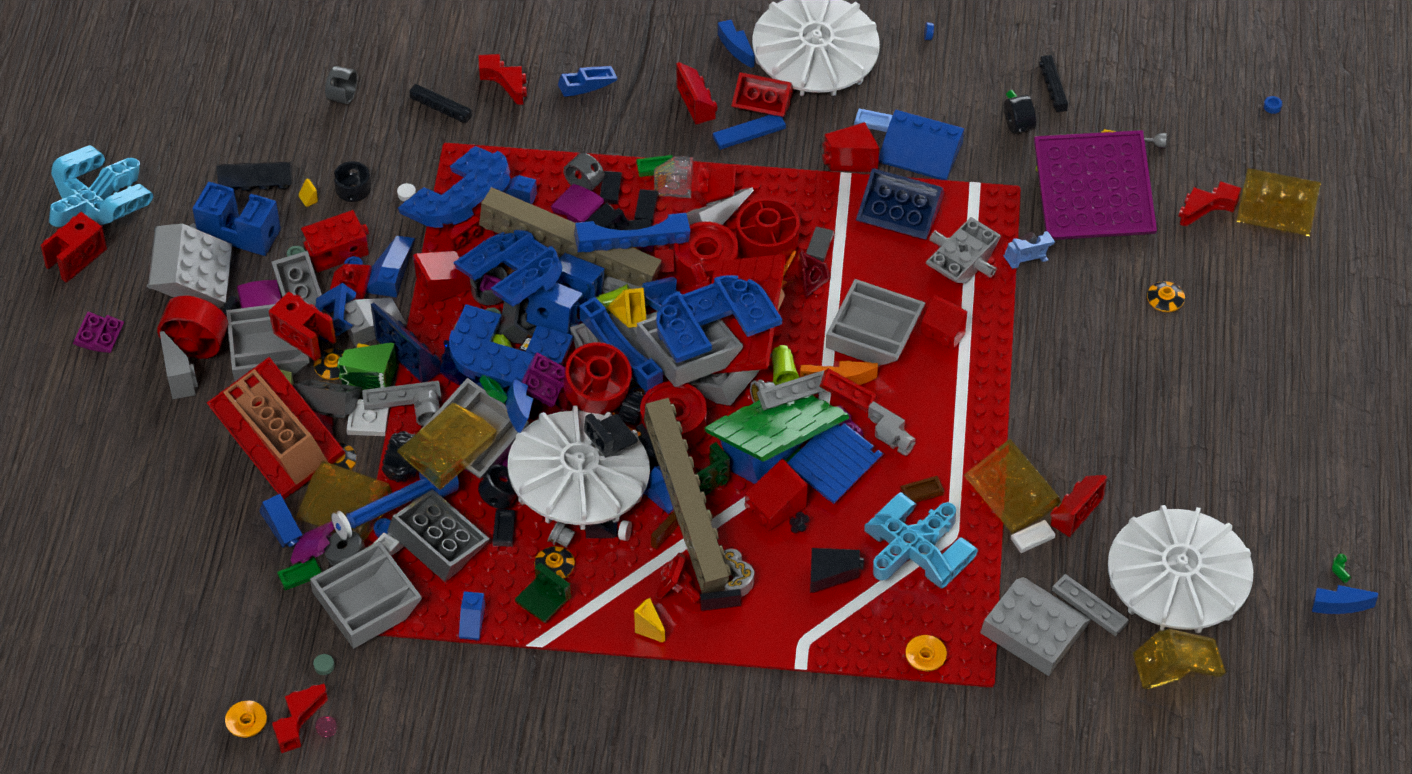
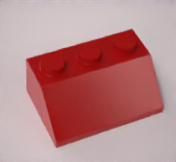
[676,62,718,125]
[731,72,793,117]
[1050,475,1107,537]

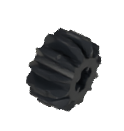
[618,391,643,425]

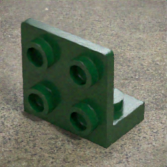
[696,442,730,496]
[515,563,571,623]

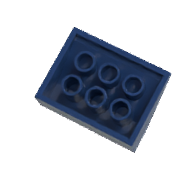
[856,168,944,240]
[371,302,441,383]

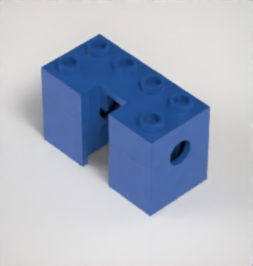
[192,181,281,256]
[526,253,605,334]

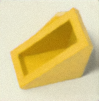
[607,288,646,328]
[634,598,665,642]

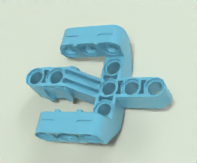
[49,145,153,227]
[865,492,978,589]

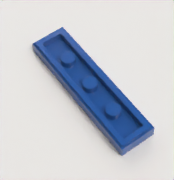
[713,115,786,150]

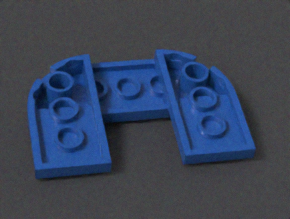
[398,146,511,227]
[453,230,562,307]
[656,275,782,363]
[449,304,573,386]

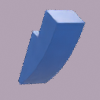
[718,20,754,68]
[558,66,617,97]
[506,379,533,433]
[1312,585,1378,614]

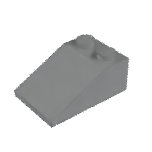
[272,251,322,306]
[343,298,407,347]
[160,331,198,399]

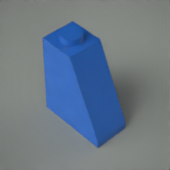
[259,494,302,548]

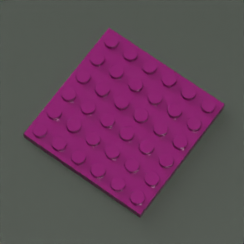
[1034,130,1157,240]

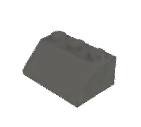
[498,297,536,344]
[293,379,362,418]

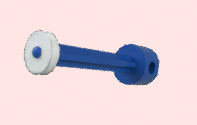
[331,457,459,540]

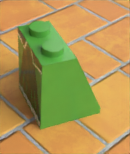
[337,343,398,390]

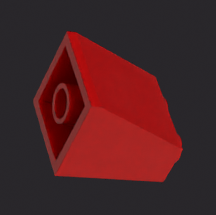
[822,122,879,172]
[413,251,471,305]
[744,459,807,530]

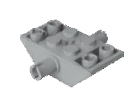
[926,217,1001,283]

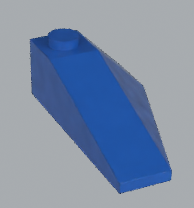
[366,236,415,298]

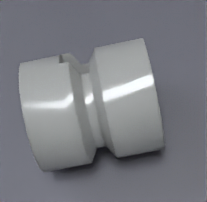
[413,390,440,426]

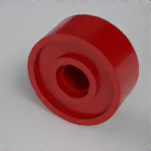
[736,198,800,259]
[674,221,738,286]
[157,296,229,359]
[563,342,632,414]
[640,381,707,449]

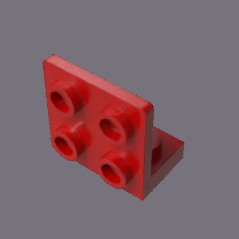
[691,162,736,205]

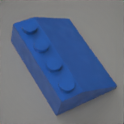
[878,109,964,180]

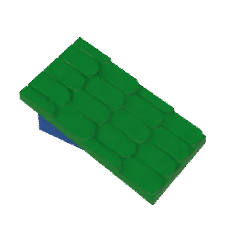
[705,395,849,484]

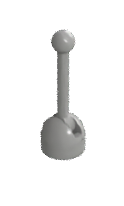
[1144,133,1167,148]

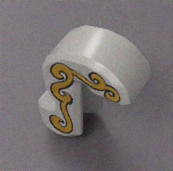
[723,548,754,597]

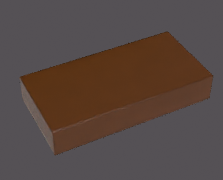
[900,476,944,503]
[651,511,679,549]

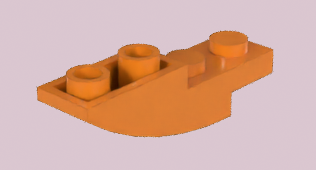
[800,361,878,385]

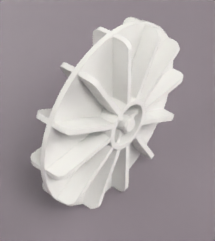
[752,0,879,96]
[508,406,650,530]
[1108,505,1253,633]

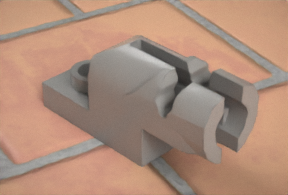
[868,401,916,456]

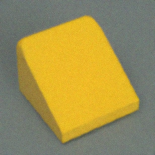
[299,179,318,207]

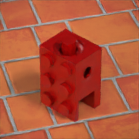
[301,210,369,273]
[41,212,107,283]
[268,292,336,361]

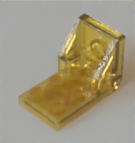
[1133,629,1226,689]

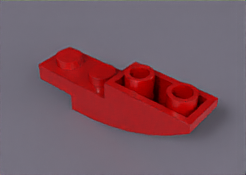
[450,200,483,251]

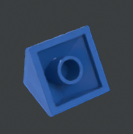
[644,466,674,514]

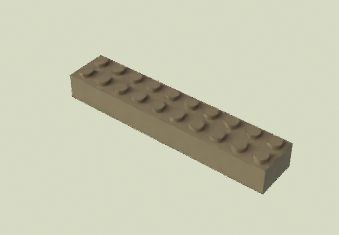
[479,187,661,287]
[644,398,731,594]

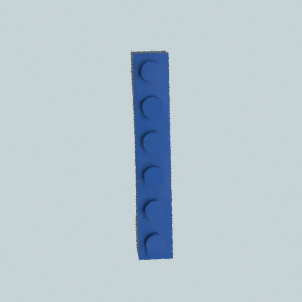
[574,213,691,252]
[579,297,663,392]

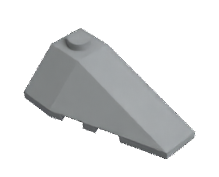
[686,187,754,225]

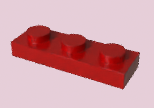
[819,368,876,413]

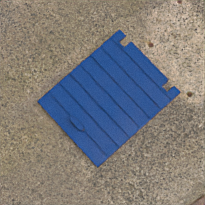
[787,423,883,504]

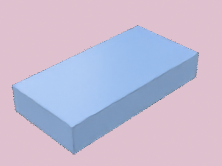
[854,108,893,132]

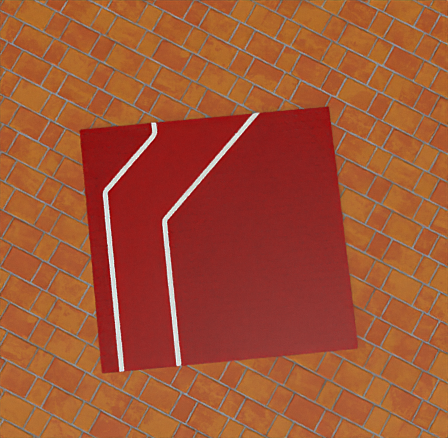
[364,143,1021,688]

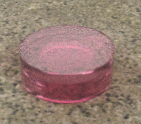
[315,716,337,737]

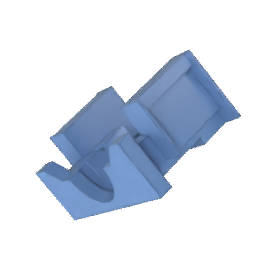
[1003,231,1055,269]

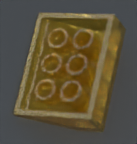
[1236,168,1321,236]
[397,403,497,490]
[964,439,1061,534]
[297,461,392,542]

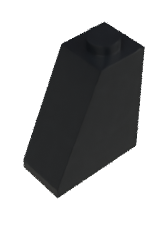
[810,548,864,593]

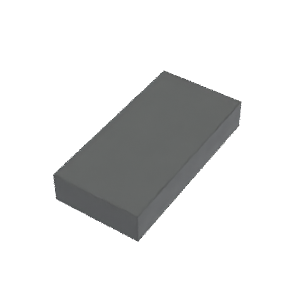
[806,227,834,262]

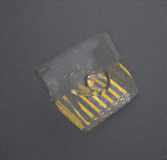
[654,156,693,198]

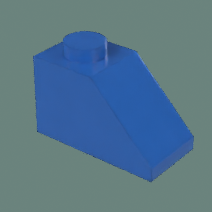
[502,175,537,204]
[459,591,485,640]

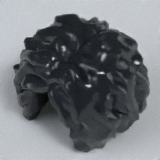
[381,431,423,482]

